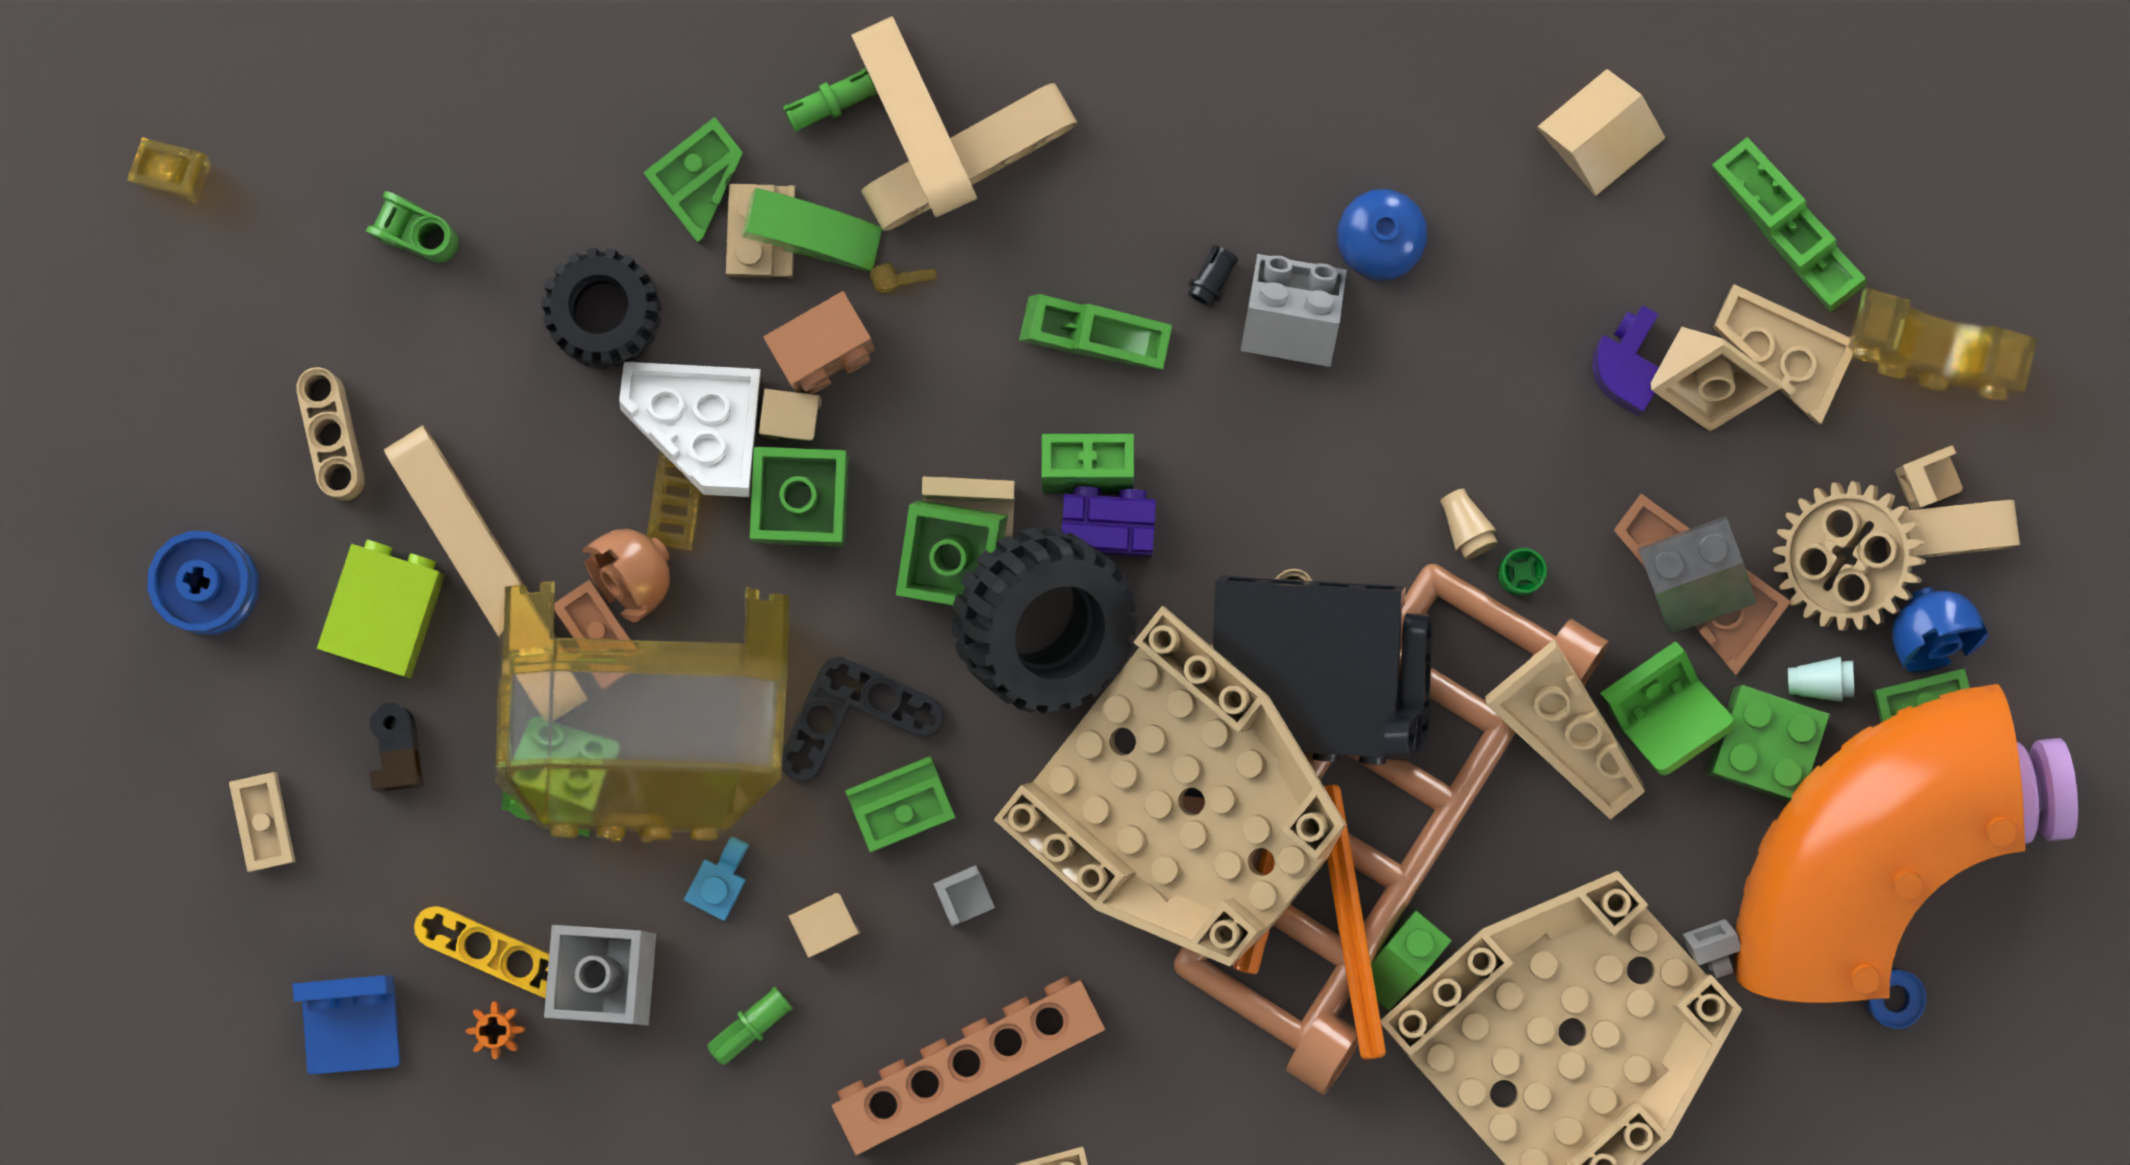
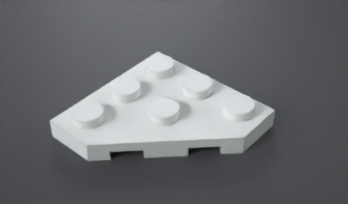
[619,362,761,497]

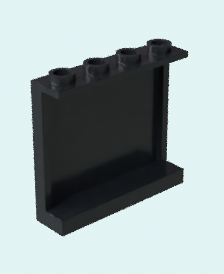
[1213,576,1406,765]

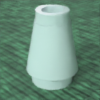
[1788,657,1854,702]

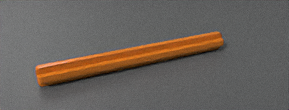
[1324,784,1386,1060]

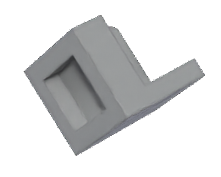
[934,865,995,926]

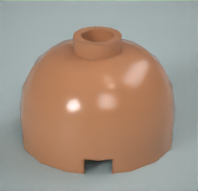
[583,528,670,622]

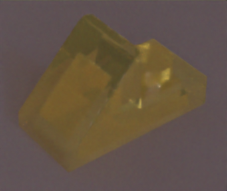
[127,138,211,204]

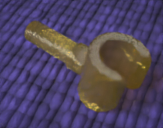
[870,262,937,294]

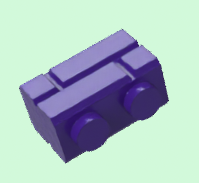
[1062,486,1156,557]

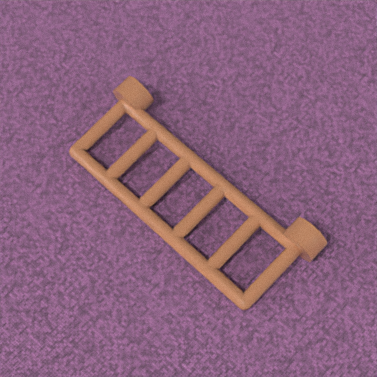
[1174,564,1609,1096]

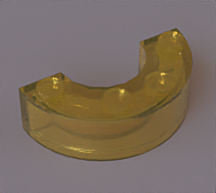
[1848,288,2038,400]

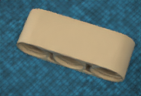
[296,367,365,501]
[1885,500,2020,558]

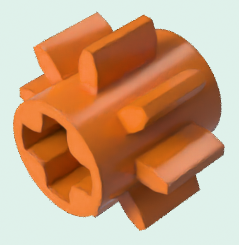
[465,1001,526,1059]

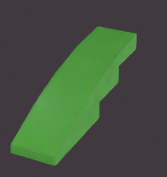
[1712,137,1866,313]

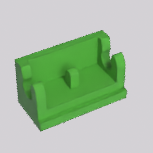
[1042,434,1134,493]

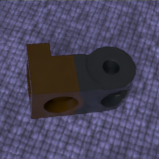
[369,703,424,793]

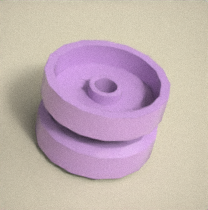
[2017,738,2078,844]

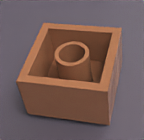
[763,291,875,395]

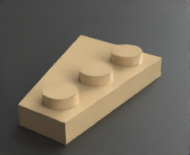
[1712,284,1859,426]

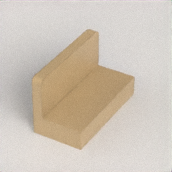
[922,476,1015,537]

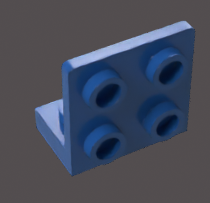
[292,974,401,1075]

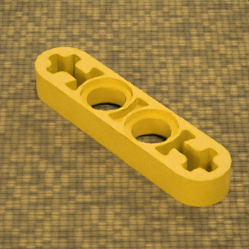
[414,906,549,999]

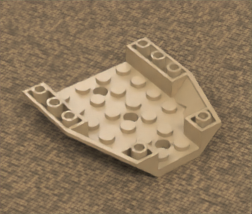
[994,606,1346,967]
[1381,871,1742,1165]

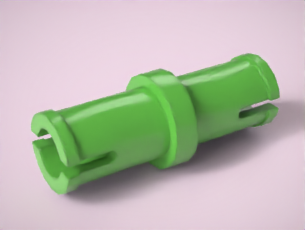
[783,68,877,133]

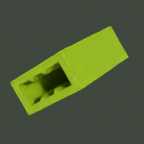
[317,540,445,679]

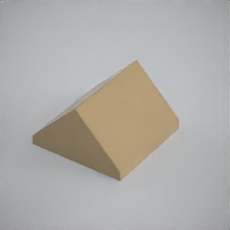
[1537,69,1666,197]
[1651,327,1782,432]

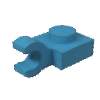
[684,836,750,921]

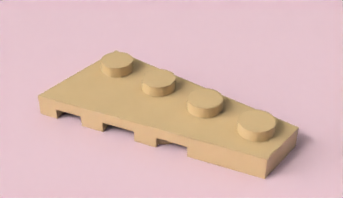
[1485,639,1645,820]

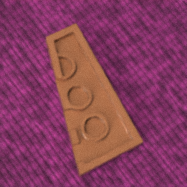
[1614,493,1791,675]

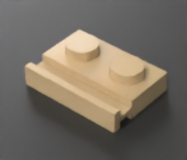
[726,184,796,278]

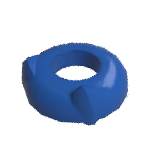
[1865,968,1926,1029]

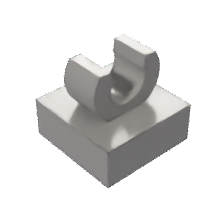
[1682,919,1741,978]

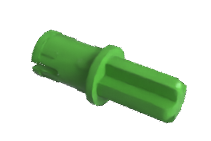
[707,986,793,1065]

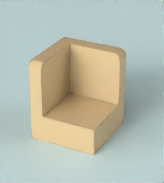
[759,389,822,441]
[1895,445,1963,510]
[789,893,860,958]

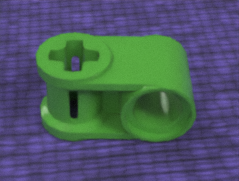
[365,191,459,263]

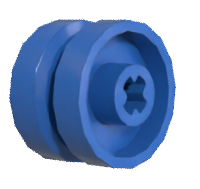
[147,531,260,635]

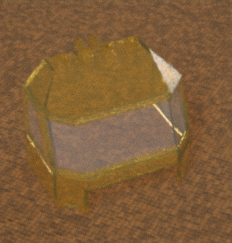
[495,581,789,843]

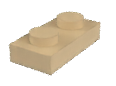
[229,772,296,872]

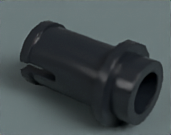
[1188,245,1238,307]

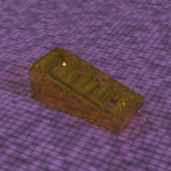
[647,451,702,551]

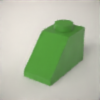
[1371,911,1452,1011]

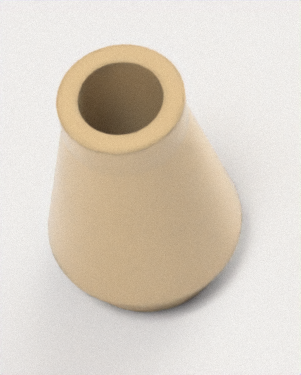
[1440,488,1498,560]

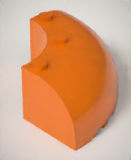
[1734,684,2026,1003]

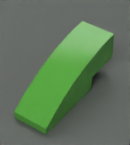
[741,188,882,272]
[1019,294,1172,370]

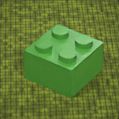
[750,447,849,547]
[896,500,1008,605]
[1706,685,1830,802]

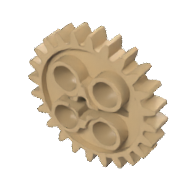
[1773,481,1926,631]

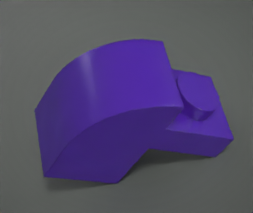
[1592,305,1659,416]

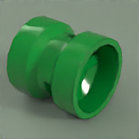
[1497,548,1547,597]

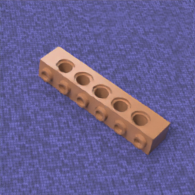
[831,976,1105,1155]

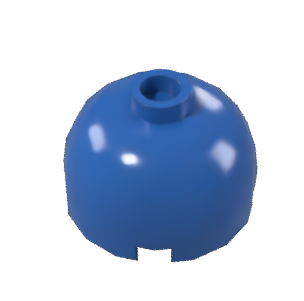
[1337,189,1428,281]
[1892,587,1989,673]

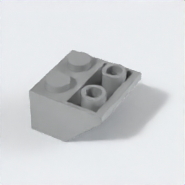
[1240,254,1347,367]

